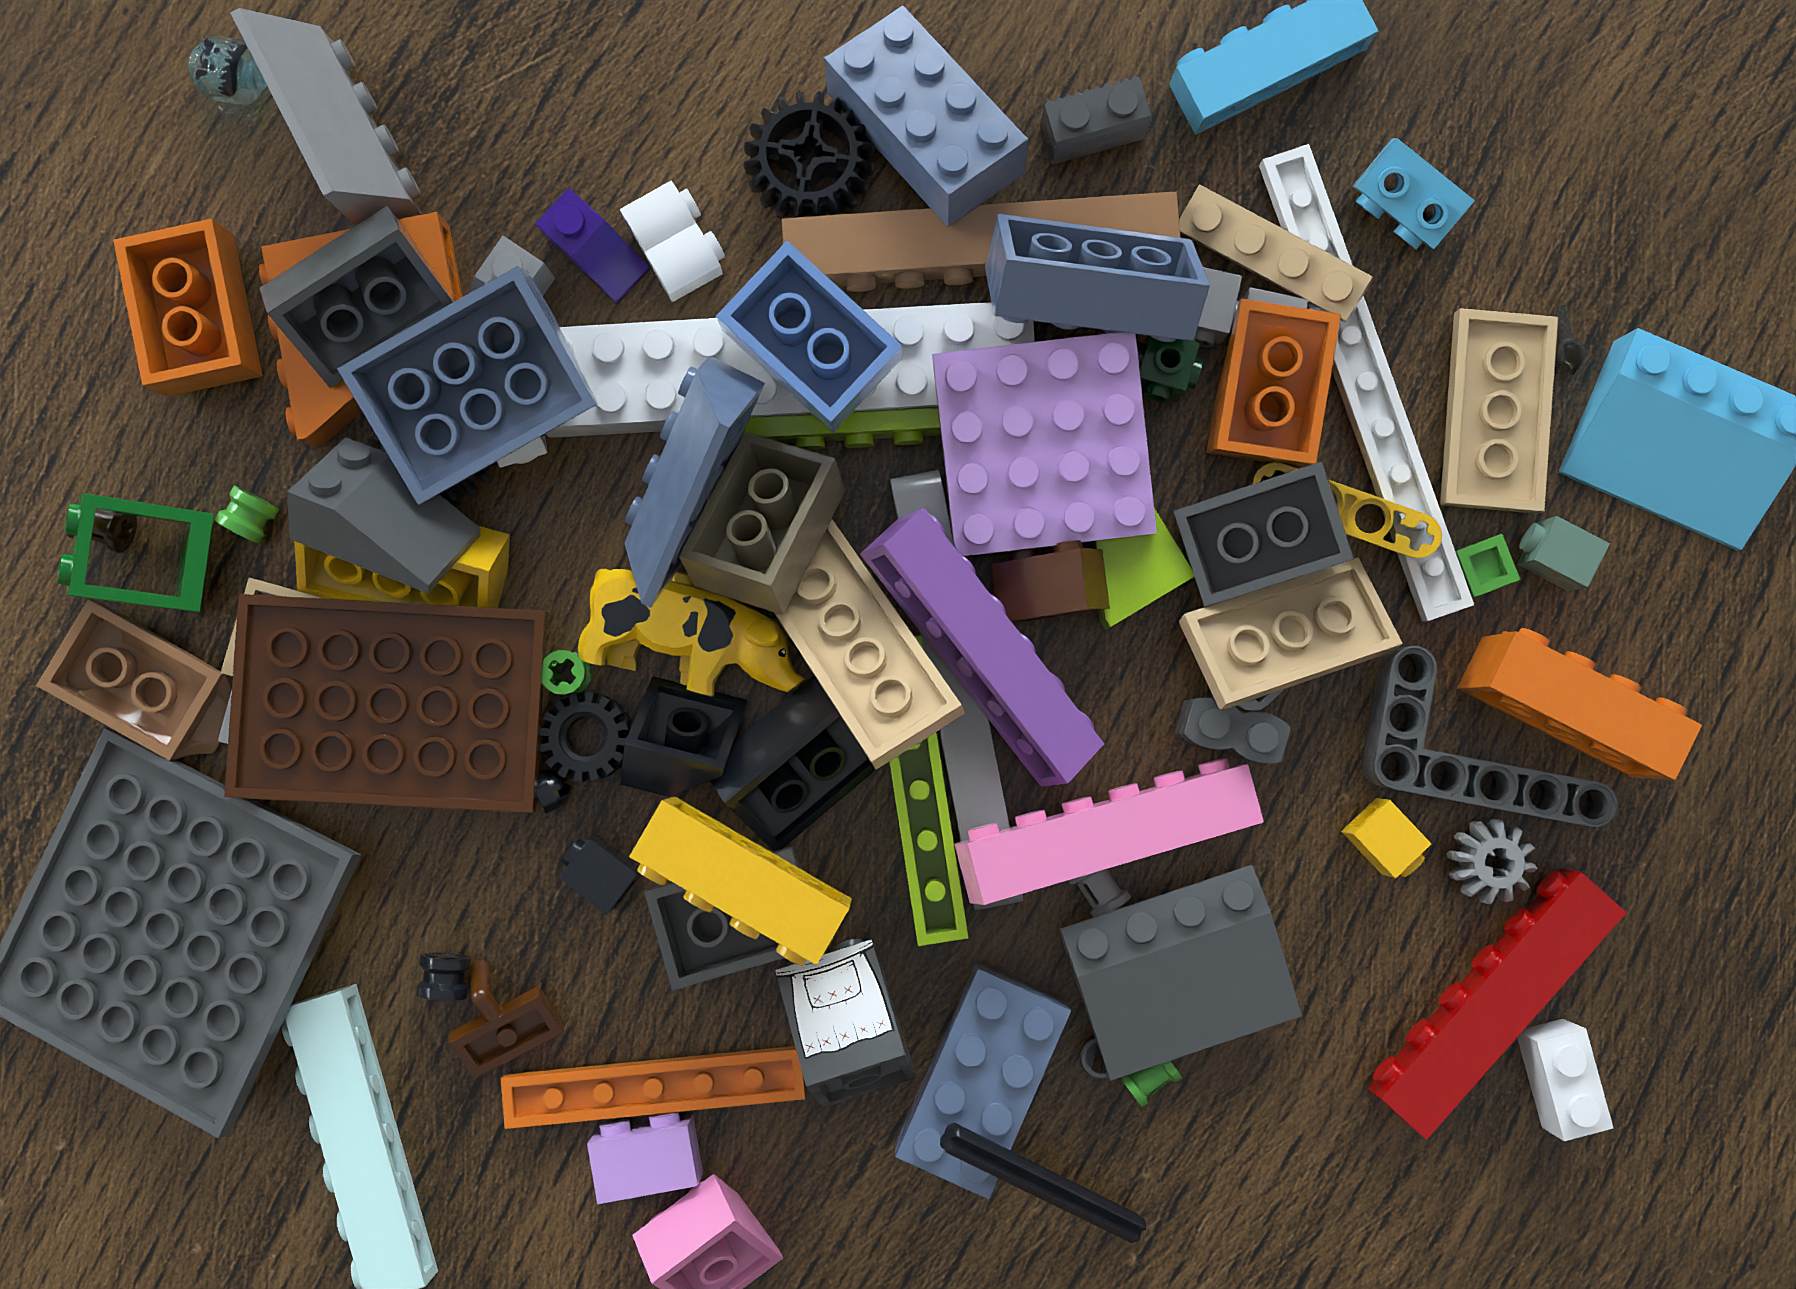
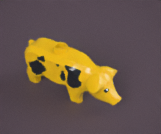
[578,569,806,696]

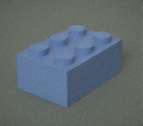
[716,240,902,432]

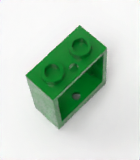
[57,493,214,612]

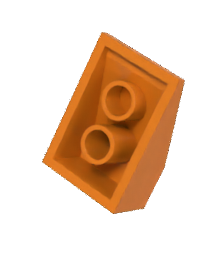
[1206,298,1341,468]

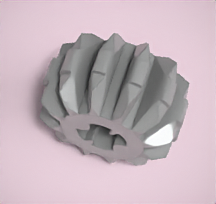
[1446,819,1538,904]

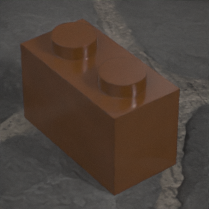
[991,540,1110,623]

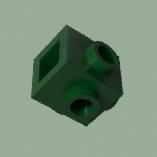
[1136,335,1203,403]

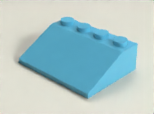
[1558,328,1796,551]

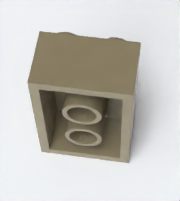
[679,432,846,615]

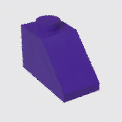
[535,188,650,305]

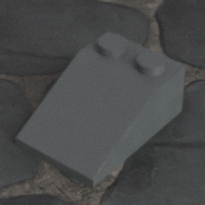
[287,437,480,593]

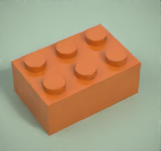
[113,219,263,397]

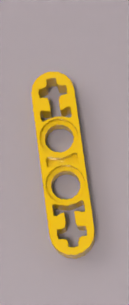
[1253,462,1442,558]

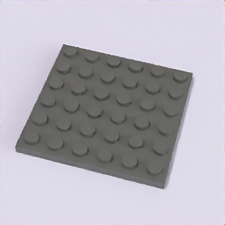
[0,728,361,1138]

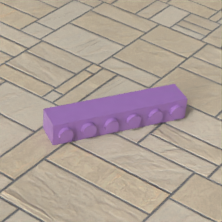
[860,507,1104,787]

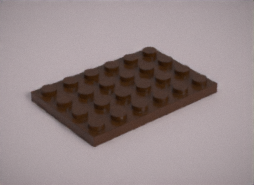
[224,594,548,813]

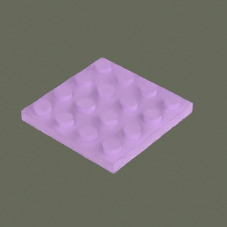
[932,332,1157,556]

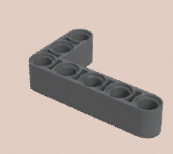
[1362,646,1618,827]

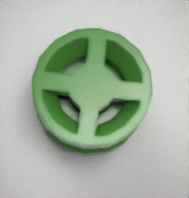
[214,485,280,544]

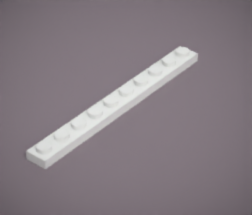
[1259,144,1474,622]

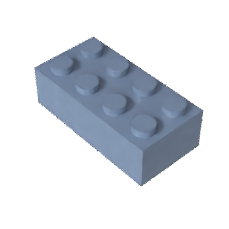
[824,5,1028,227]
[985,214,1210,342]
[895,961,1071,1199]

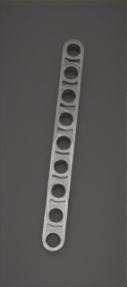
[890,470,1023,911]

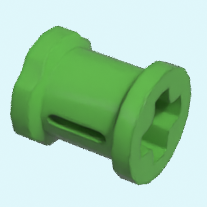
[542,650,592,695]
[1121,1061,1183,1108]

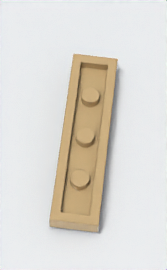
[1179,184,1373,323]

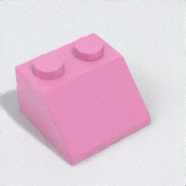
[632,1174,783,1289]

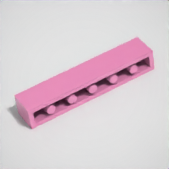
[954,758,1264,905]

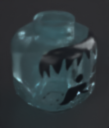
[188,35,267,106]

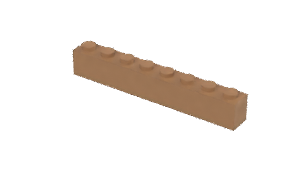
[782,191,1180,292]

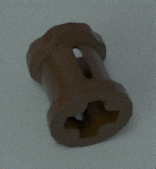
[67,499,137,553]

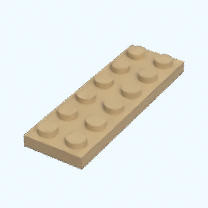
[774,519,965,769]

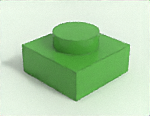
[1455,534,1520,598]

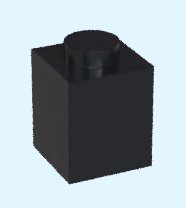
[559,835,641,915]

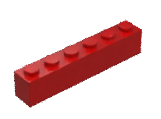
[1367,868,1627,1140]

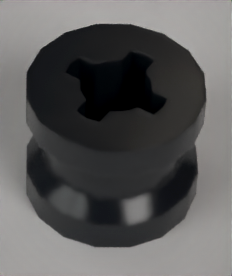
[416,952,471,1001]

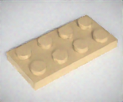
[1440,308,1558,514]
[1179,557,1403,711]

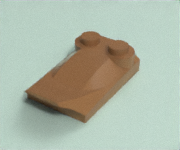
[36,599,232,761]

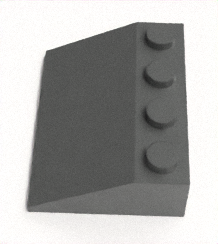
[1060,865,1302,1081]

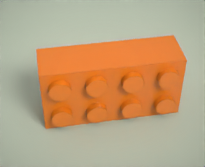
[1457,628,1702,780]

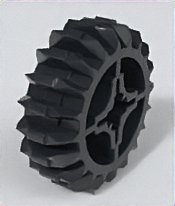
[743,90,875,220]

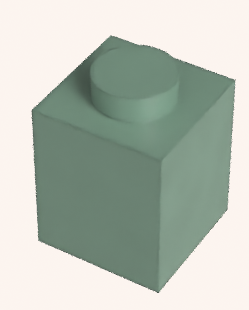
[1517,516,1610,591]

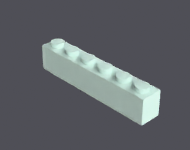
[281,984,438,1289]

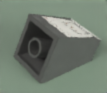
[775,939,917,1108]

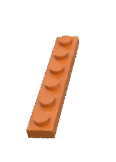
[501,1046,806,1129]

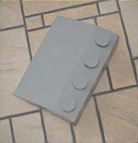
[230,8,422,226]

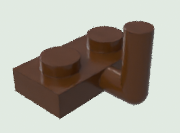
[449,960,564,1079]

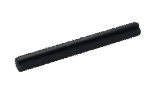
[940,1123,1146,1243]

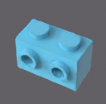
[1352,138,1475,250]

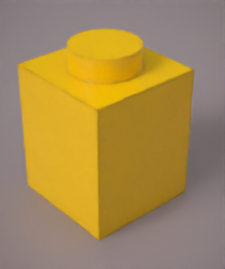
[1341,798,1431,879]

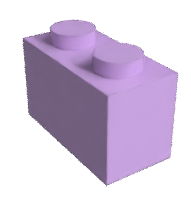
[587,1112,703,1204]

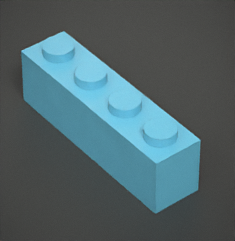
[1169,0,1378,135]

